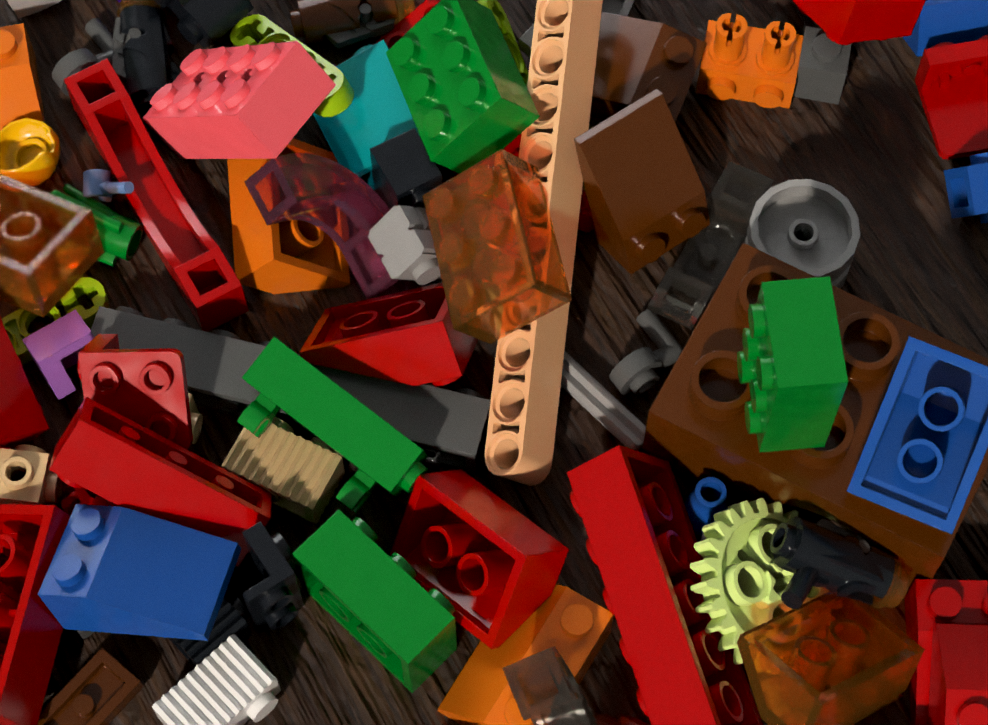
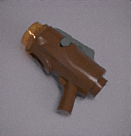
[289,0,415,48]

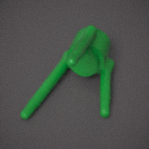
[18,184,143,267]

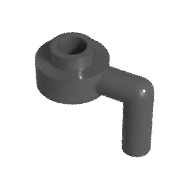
[52,18,113,96]
[609,308,683,396]

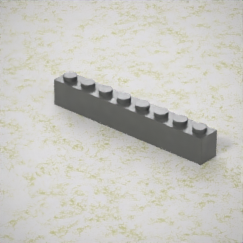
[84,306,491,475]

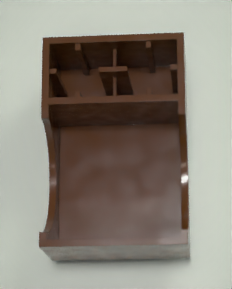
[642,243,988,592]

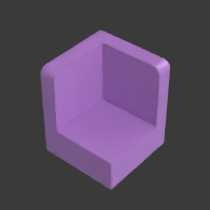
[22,309,94,400]

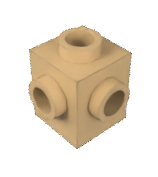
[0,444,63,505]

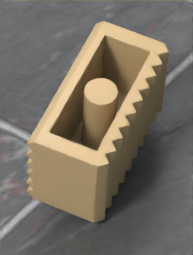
[221,417,345,524]

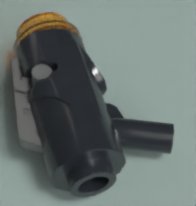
[112,0,180,115]
[770,516,910,609]

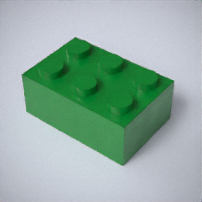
[386,0,540,178]
[737,276,848,453]
[292,509,457,693]

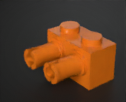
[696,13,803,109]

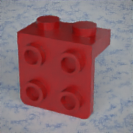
[914,35,988,160]
[78,334,193,449]

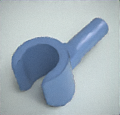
[83,169,134,202]

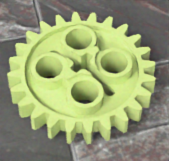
[690,498,840,675]

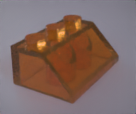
[737,591,925,725]

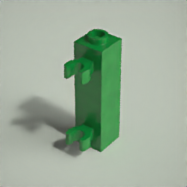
[237,337,428,513]

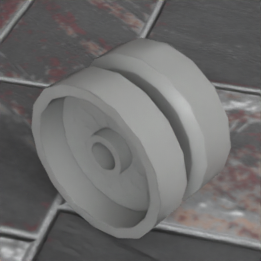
[745,179,860,288]

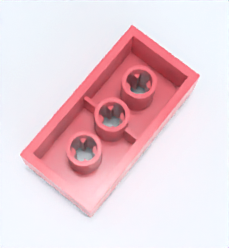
[142,41,336,159]

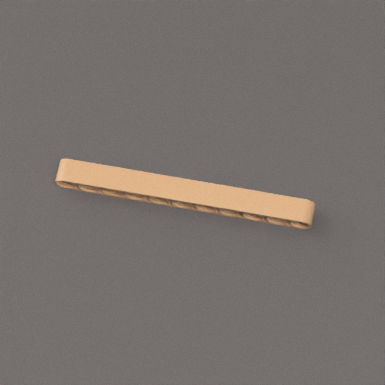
[484,0,603,486]

